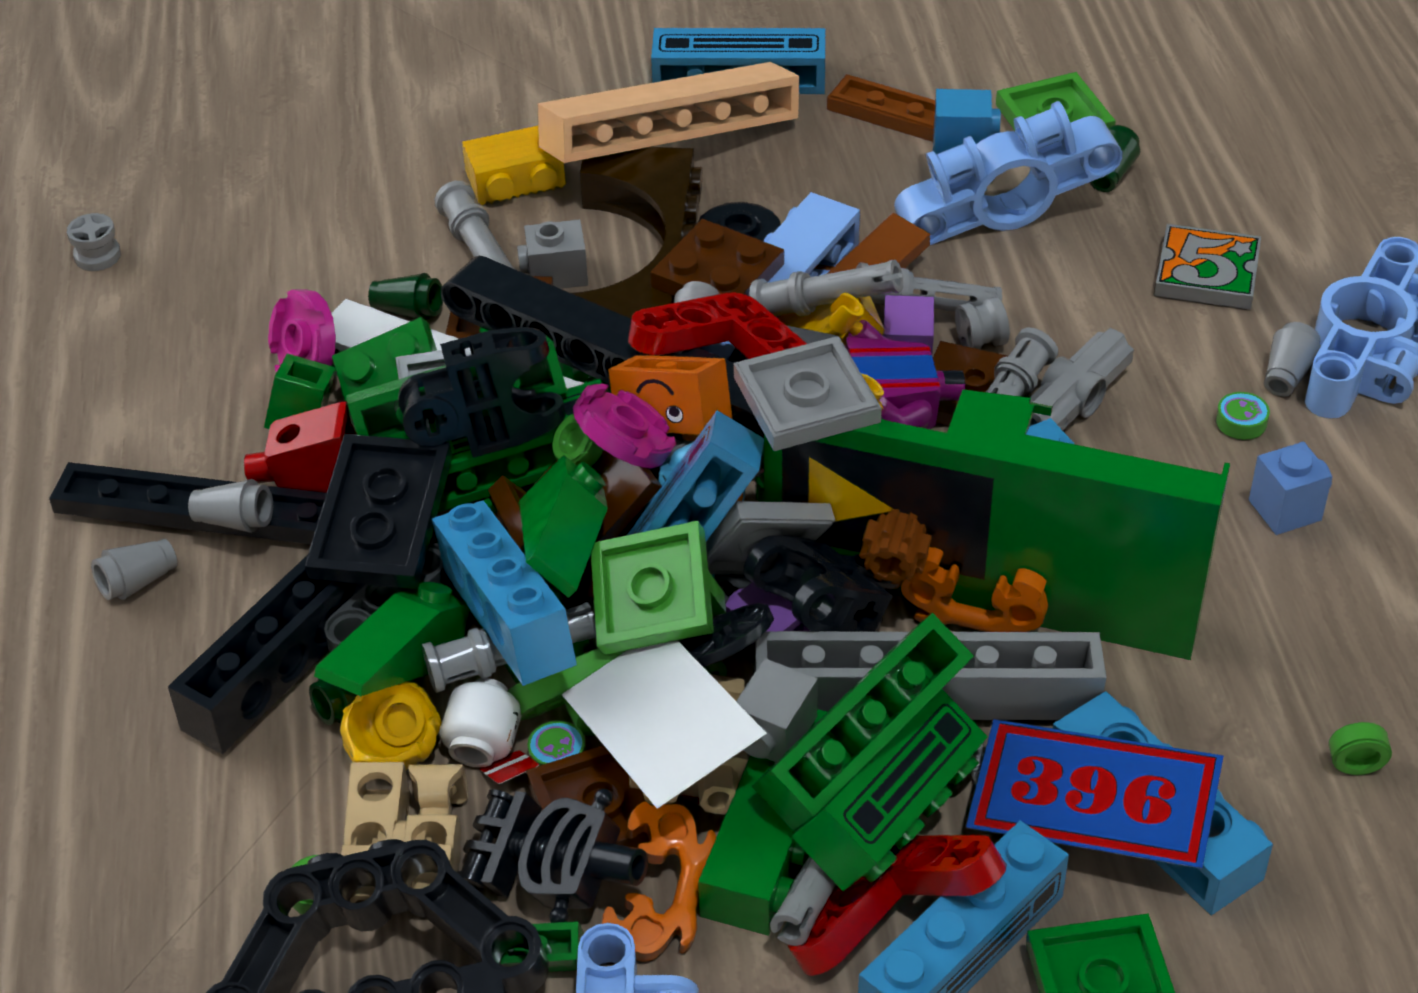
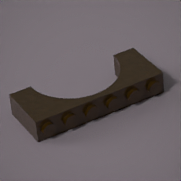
[572,147,703,319]

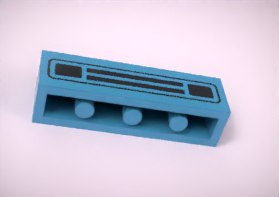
[651,28,825,94]
[627,410,764,541]
[858,820,1069,993]

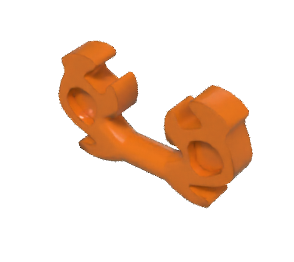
[901,547,1048,632]
[602,801,716,962]

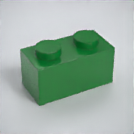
[501,921,584,972]

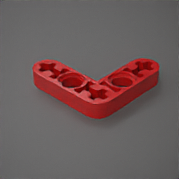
[628,292,807,359]
[788,835,1007,976]

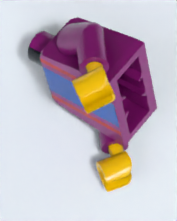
[830,293,965,429]

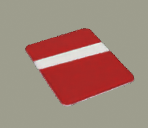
[480,750,539,784]

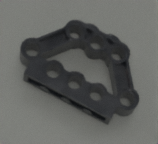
[206,839,549,993]

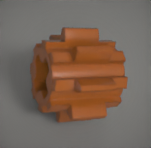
[859,509,932,584]

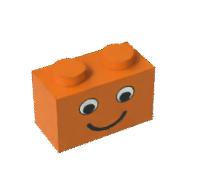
[608,355,732,441]

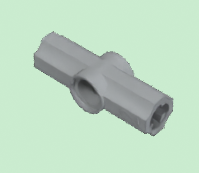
[1029,328,1134,431]

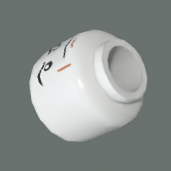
[439,678,522,768]

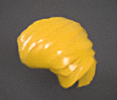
[340,682,442,771]

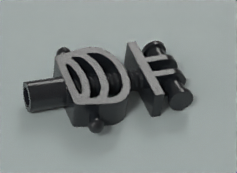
[457,789,648,923]

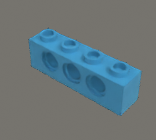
[432,500,577,686]
[1053,691,1273,916]

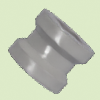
[67,213,121,271]
[955,297,1010,349]

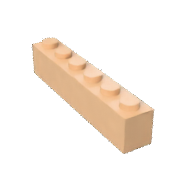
[538,62,799,163]

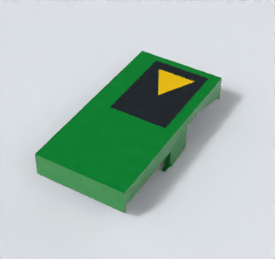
[755,389,1230,660]

